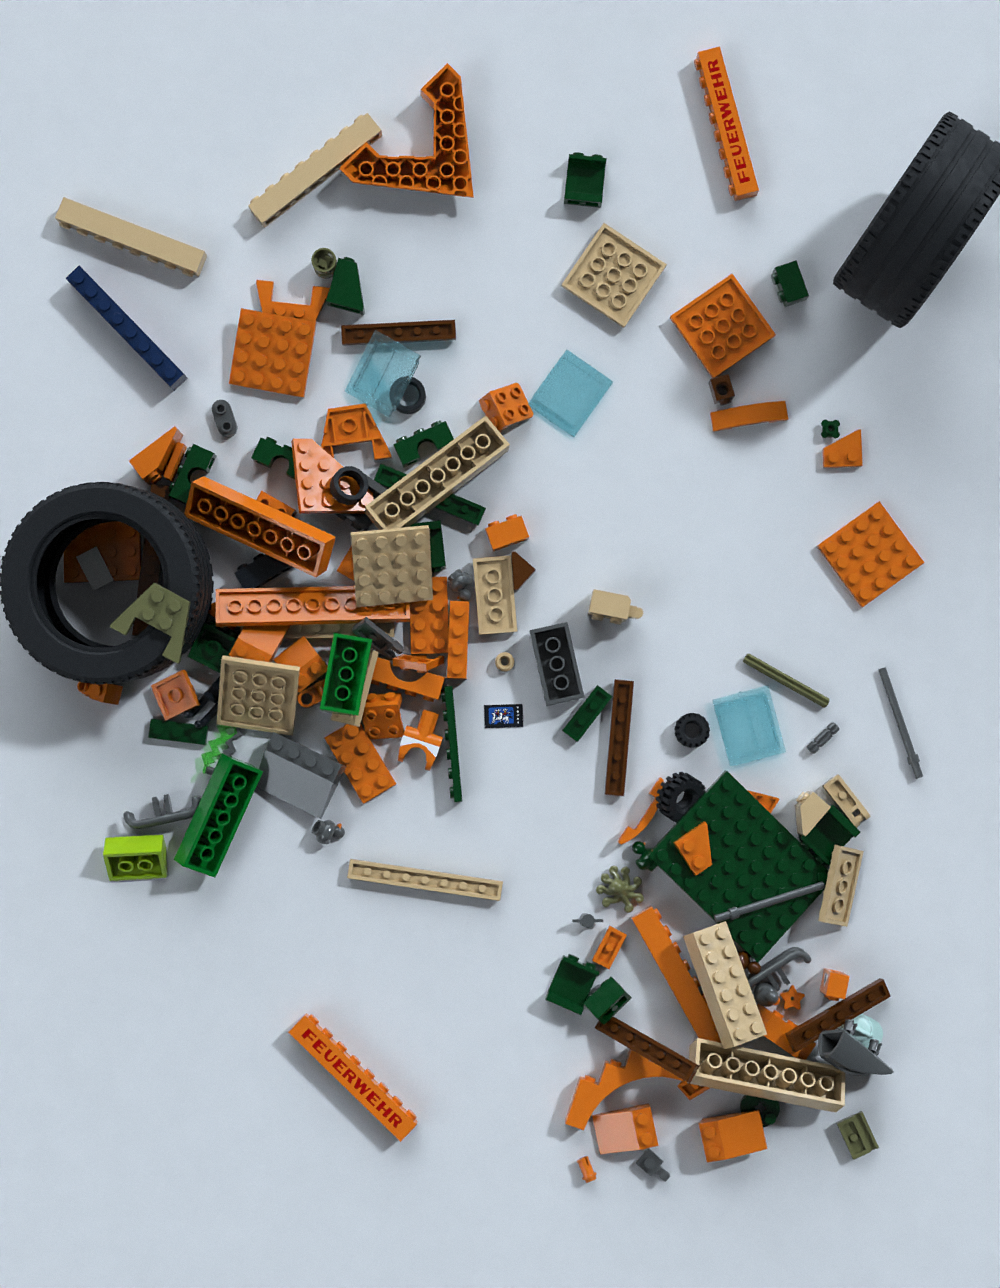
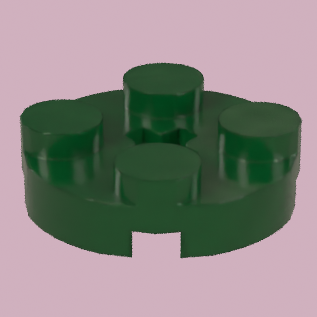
[740,1095,780,1127]

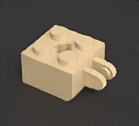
[588,589,644,625]

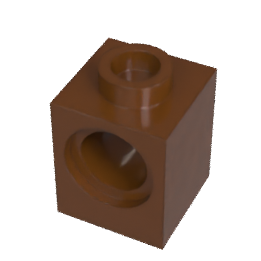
[708,374,735,406]

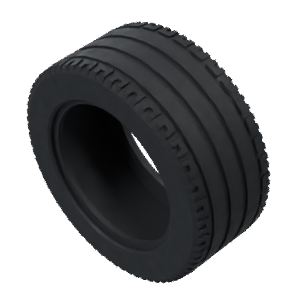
[833,111,1000,328]
[0,482,214,684]

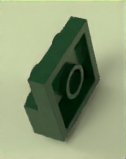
[187,620,238,673]

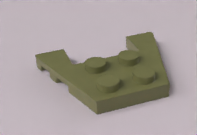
[110,583,191,664]

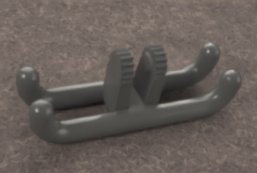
[123,794,201,829]
[746,947,811,992]

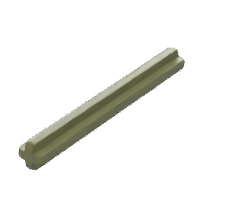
[743,654,830,708]

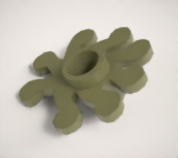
[596,865,644,913]

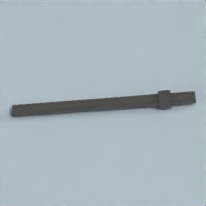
[878,667,923,779]
[714,881,825,923]

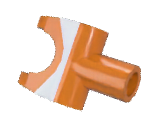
[398,709,443,771]

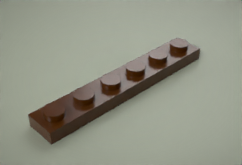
[341,320,456,346]
[605,679,634,796]
[785,978,891,1052]
[595,1016,700,1084]

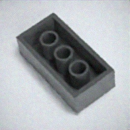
[529,622,584,706]

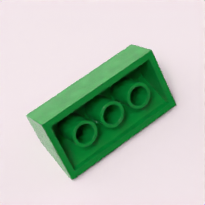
[320,633,372,716]

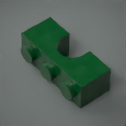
[393,420,454,468]
[251,437,295,479]
[169,444,217,504]

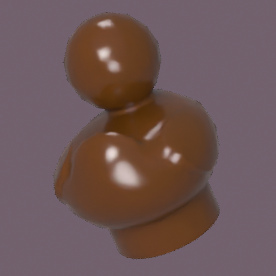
[737,950,761,975]

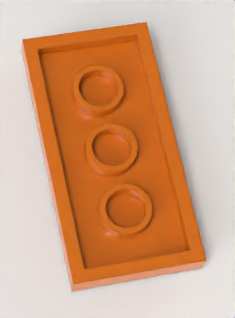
[409,577,449,655]
[324,723,396,804]

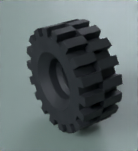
[656,772,705,823]

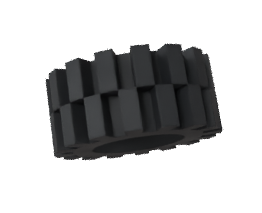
[674,713,710,748]

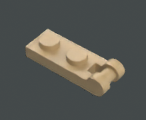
[822,774,871,828]

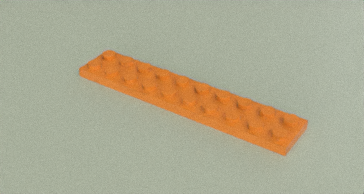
[216,586,410,627]

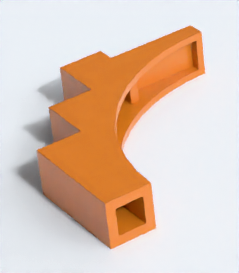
[565,1049,683,1130]

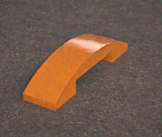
[710,401,788,432]
[617,777,664,845]

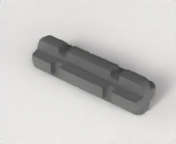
[807,722,839,754]

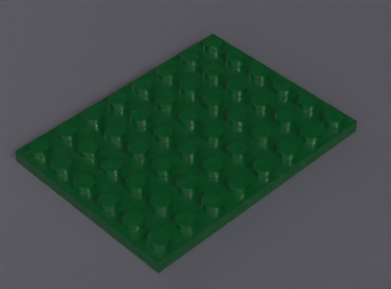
[647,770,828,963]

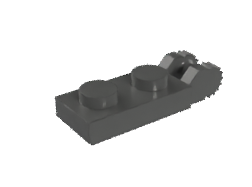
[352,617,404,660]

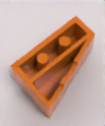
[757,1004,816,1060]

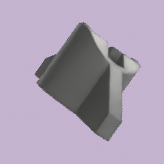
[572,913,603,928]

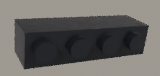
[234,553,292,588]

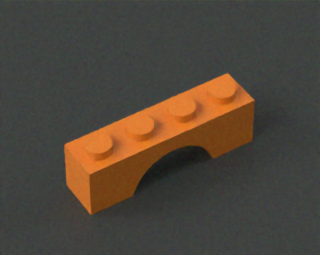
[447,601,470,680]
[371,657,445,702]

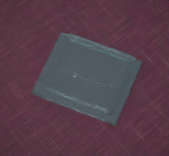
[345,330,421,417]
[528,350,613,437]
[712,685,786,767]

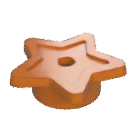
[780,985,805,1010]

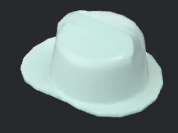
[838,1014,883,1048]

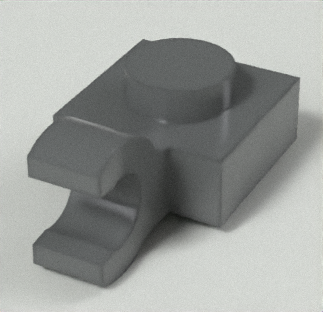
[636,1148,670,1182]

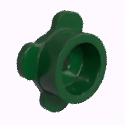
[821,419,840,439]

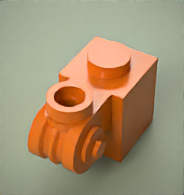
[77,682,123,705]

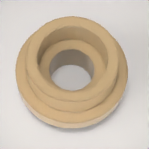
[495,652,514,671]

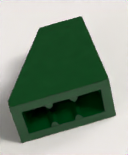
[326,257,365,315]

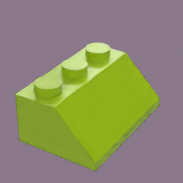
[103,835,167,881]

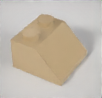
[795,791,831,837]

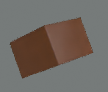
[511,552,536,592]

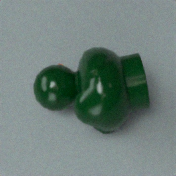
[632,841,657,872]

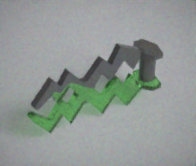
[201,725,243,775]

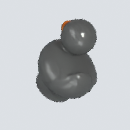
[448,569,472,601]
[312,820,345,844]
[754,982,780,1007]

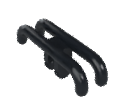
[183,676,220,728]

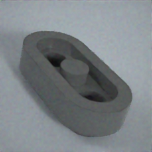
[212,400,238,437]

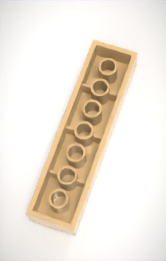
[365,416,510,530]
[687,1038,845,1113]

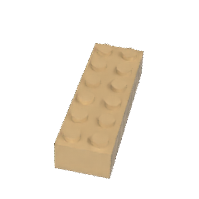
[683,921,767,1049]

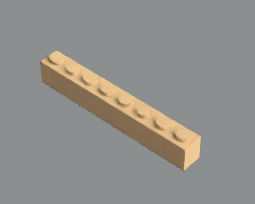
[248,113,382,228]
[55,197,207,277]

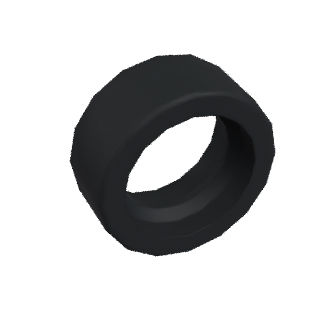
[389,376,426,414]
[330,466,369,505]

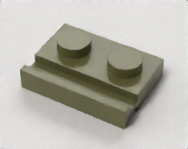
[836,1111,879,1160]

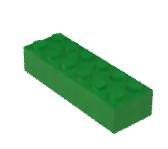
[174,753,263,878]

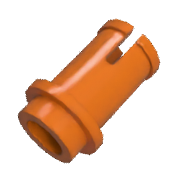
[577,1156,597,1183]

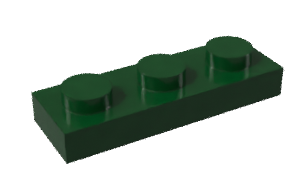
[562,685,613,742]
[148,719,209,745]

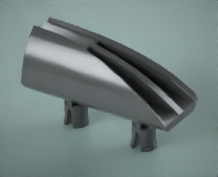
[818,1019,894,1076]

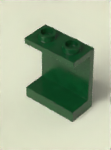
[564,152,607,208]
[409,520,446,573]
[798,805,861,865]
[545,954,600,1015]

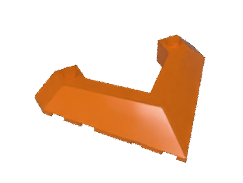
[339,63,474,198]

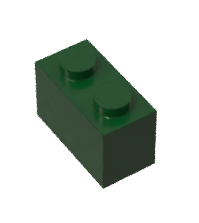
[771,260,809,307]
[583,977,632,1025]

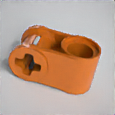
[298,679,325,708]

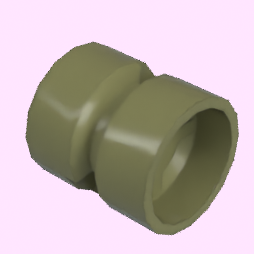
[311,248,337,279]

